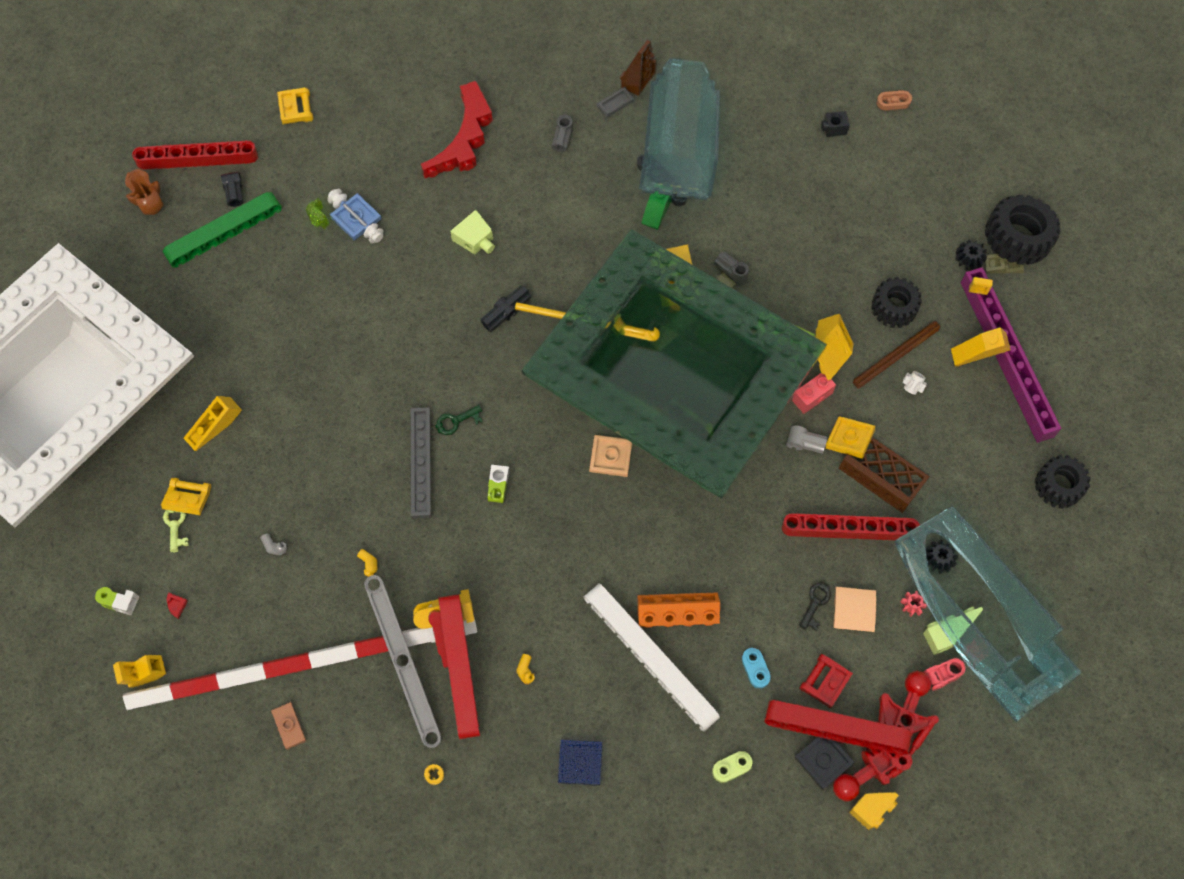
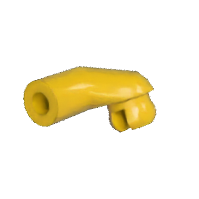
[357,549,378,577]
[516,654,535,684]

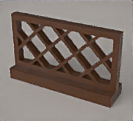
[838,437,930,513]

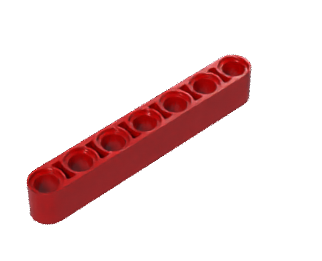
[132,141,258,170]
[781,513,920,541]
[438,594,480,739]
[764,700,912,755]

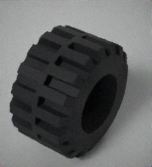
[871,277,922,328]
[1035,455,1091,509]

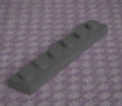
[411,407,431,518]

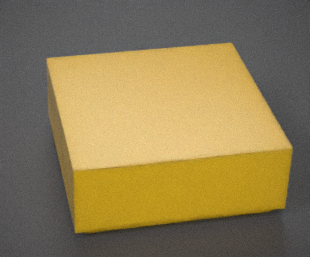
[969,277,993,295]

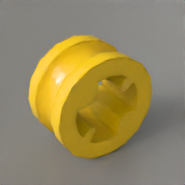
[424,764,444,785]

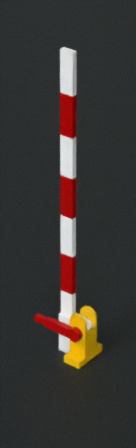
[123,589,477,710]

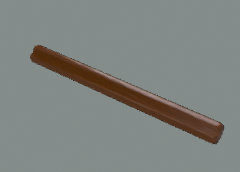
[852,321,941,389]

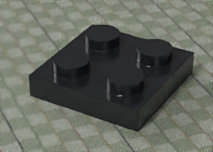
[794,737,854,791]

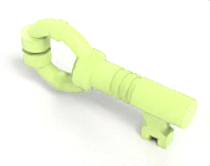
[163,510,189,553]

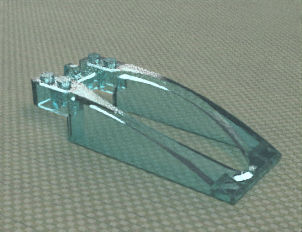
[895,506,1082,722]

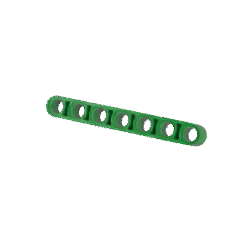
[163,192,282,268]

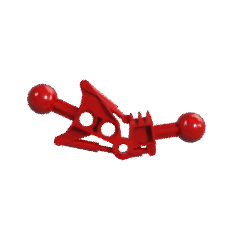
[833,671,939,801]

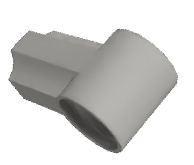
[787,426,827,454]

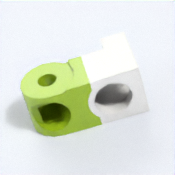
[488,465,510,503]
[95,587,139,615]

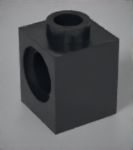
[821,111,850,137]

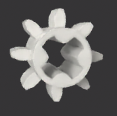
[902,371,927,395]

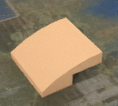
[833,586,876,632]

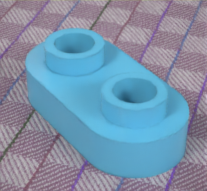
[742,648,770,688]

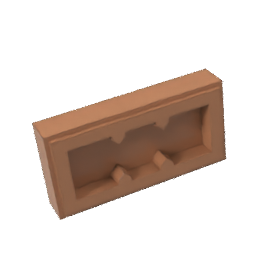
[271,702,306,750]

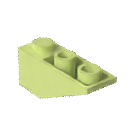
[923,607,983,655]

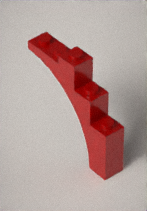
[421,81,493,178]

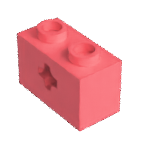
[792,373,836,414]

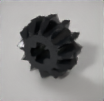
[955,239,987,270]
[923,539,958,574]

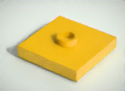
[826,416,875,459]

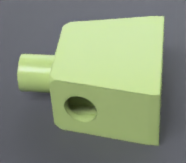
[450,210,495,254]

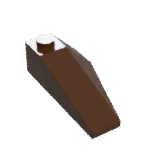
[620,40,657,96]

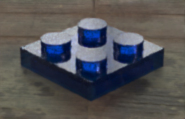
[558,740,602,786]

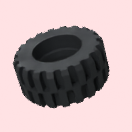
[985,195,1061,265]

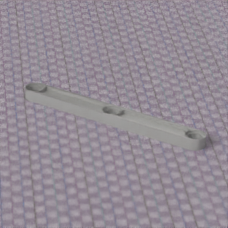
[365,575,442,748]

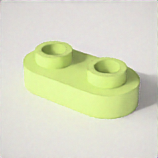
[712,751,752,783]

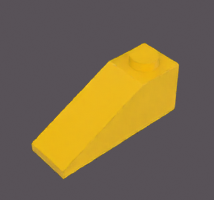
[951,327,1011,367]
[184,396,242,451]

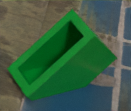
[641,185,672,230]

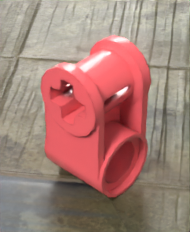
[924,658,965,691]

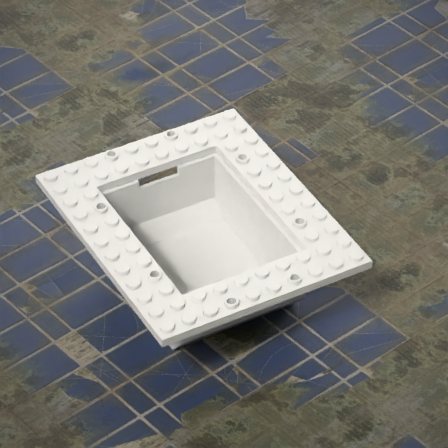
[0,243,194,528]

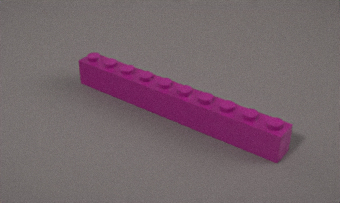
[961,267,1061,443]

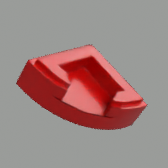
[166,593,188,619]

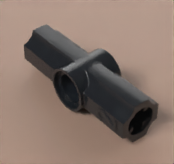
[480,285,532,332]

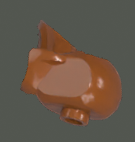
[125,169,163,215]

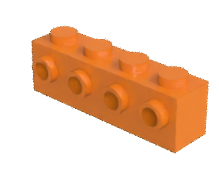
[637,592,720,628]

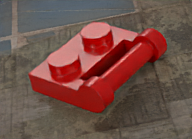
[799,654,853,709]

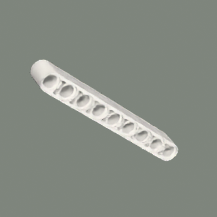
[583,584,720,731]

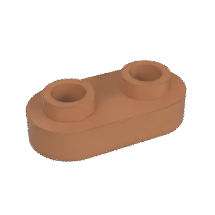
[877,90,912,110]

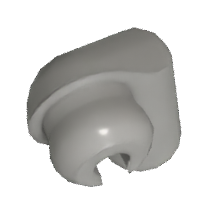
[260,533,287,555]

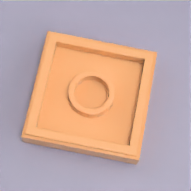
[589,435,632,477]

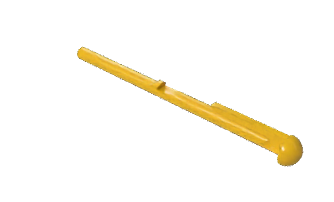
[515,302,660,342]

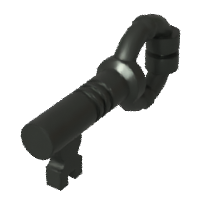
[799,581,831,631]

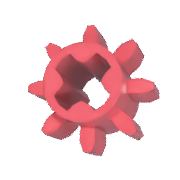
[900,591,927,617]

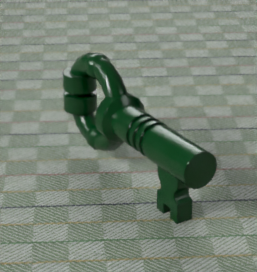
[435,405,483,435]

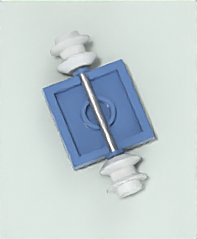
[328,189,384,243]

